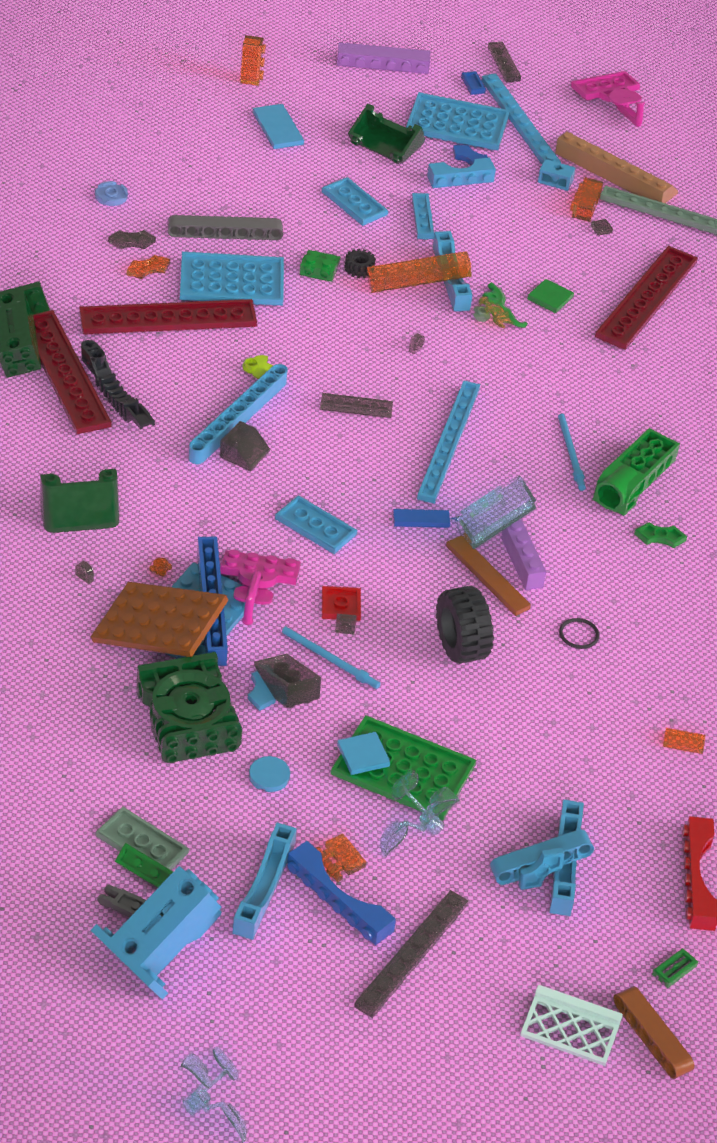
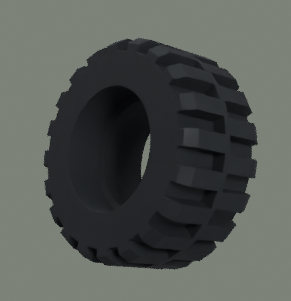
[436,586,494,664]

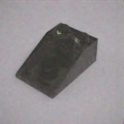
[254,653,321,708]

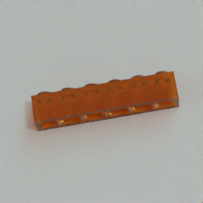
[367,251,472,293]

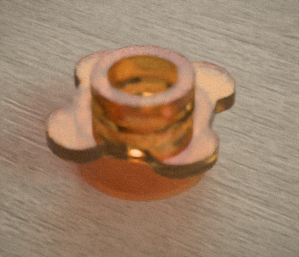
[149,558,172,577]

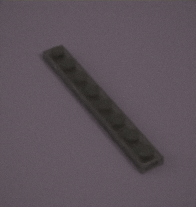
[354,890,469,1018]

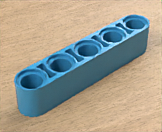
[490,829,594,885]

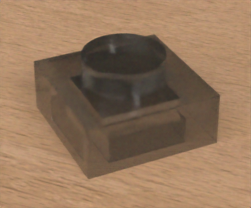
[335,613,356,635]

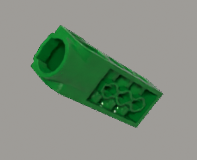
[593,428,680,516]

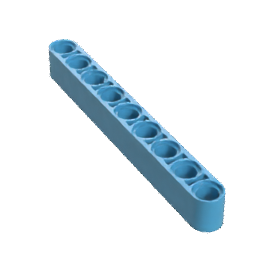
[188,364,288,464]

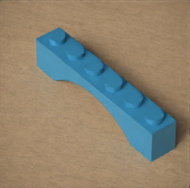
[432,231,473,312]
[549,799,584,916]
[232,822,297,940]

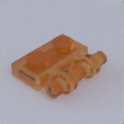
[316,833,367,882]

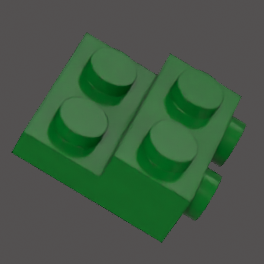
[300,250,341,282]

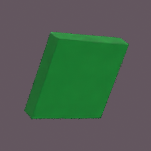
[527,279,574,313]

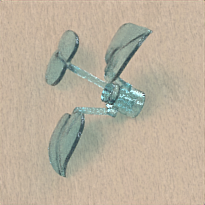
[380,769,460,858]
[181,1046,247,1143]

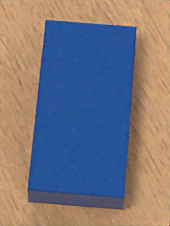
[461,71,486,95]

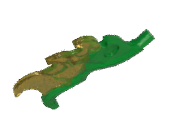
[478,282,528,328]

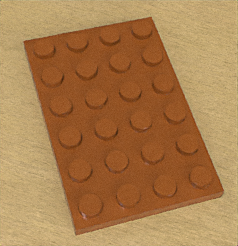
[91,581,228,657]

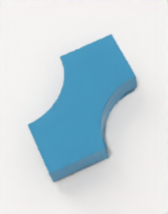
[247,665,280,711]
[518,847,564,890]

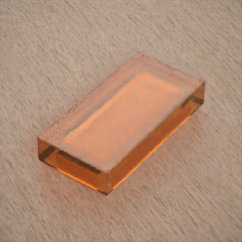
[663,727,705,754]

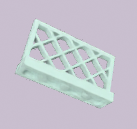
[520,984,623,1066]

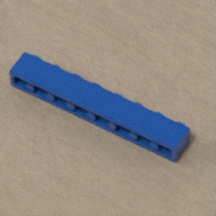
[197,536,228,666]

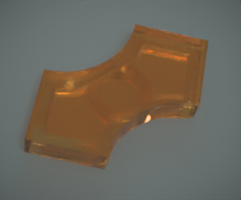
[127,255,170,279]

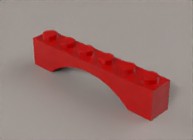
[682,816,717,931]

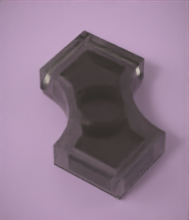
[108,230,156,250]

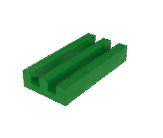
[652,948,698,988]

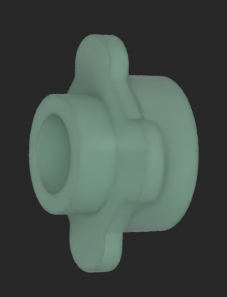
[474,306,491,322]

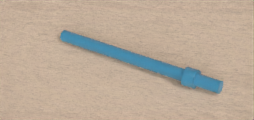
[558,414,586,491]
[282,626,381,689]

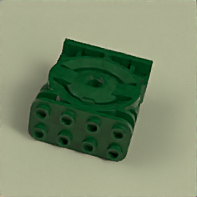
[136,652,242,763]

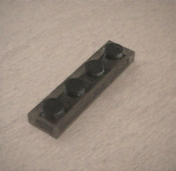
[488,41,521,83]
[320,393,393,418]

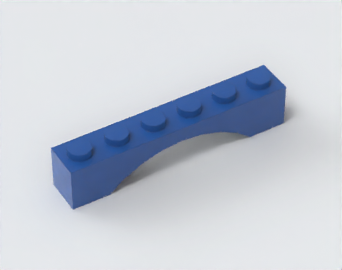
[287,841,396,946]

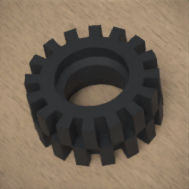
[344,249,376,278]

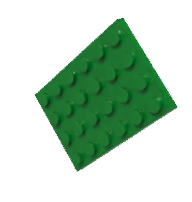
[330,715,477,821]

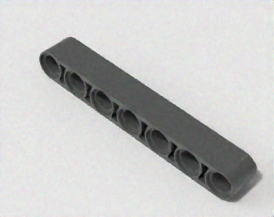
[167,215,283,240]

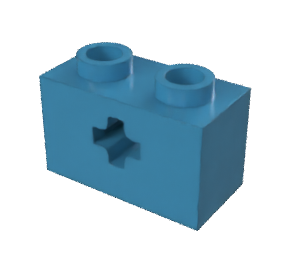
[538,159,576,191]

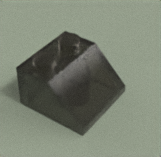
[220,421,270,472]

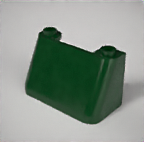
[348,103,425,164]
[40,468,119,533]

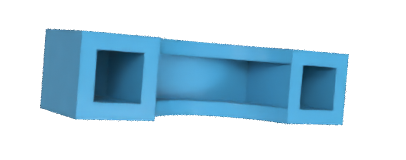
[427,158,496,188]

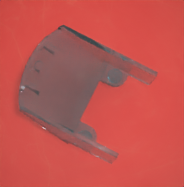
[450,475,537,549]

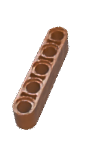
[613,986,695,1079]

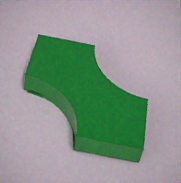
[634,522,687,548]

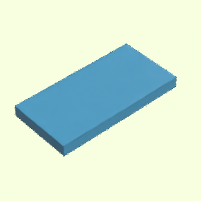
[252,104,304,149]
[322,177,389,226]
[275,495,358,554]

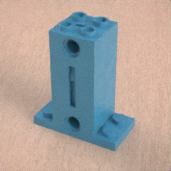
[90,866,222,1000]

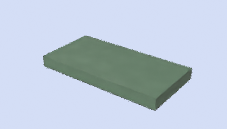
[96,807,189,870]

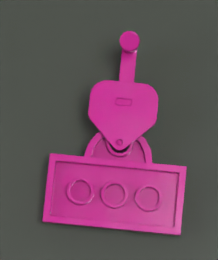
[571,71,645,127]
[220,550,301,625]

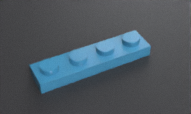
[412,193,434,240]

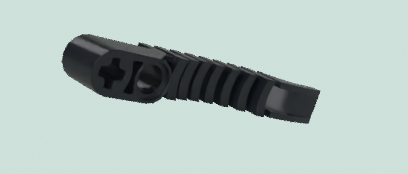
[81,340,155,430]

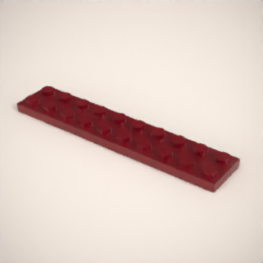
[595,245,698,350]
[79,299,257,334]
[33,310,112,434]

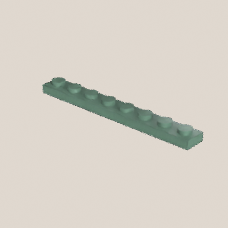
[600,185,717,235]

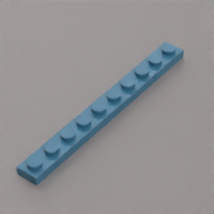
[481,74,561,164]
[417,380,481,504]

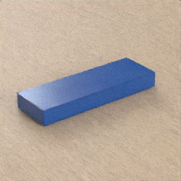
[393,509,450,528]

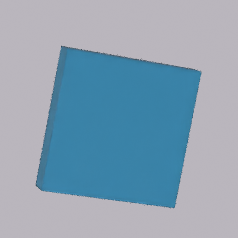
[337,732,390,775]

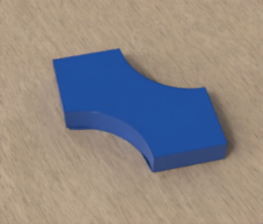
[453,145,488,166]

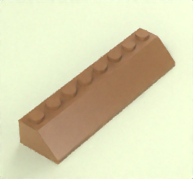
[555,131,678,203]

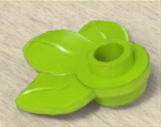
[242,355,274,379]

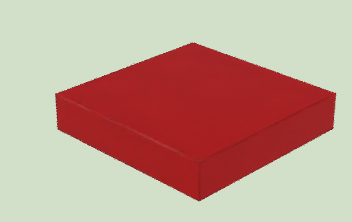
[322,586,361,621]

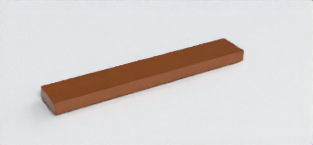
[446,535,531,616]

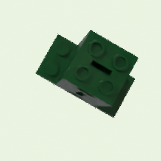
[0,281,50,378]

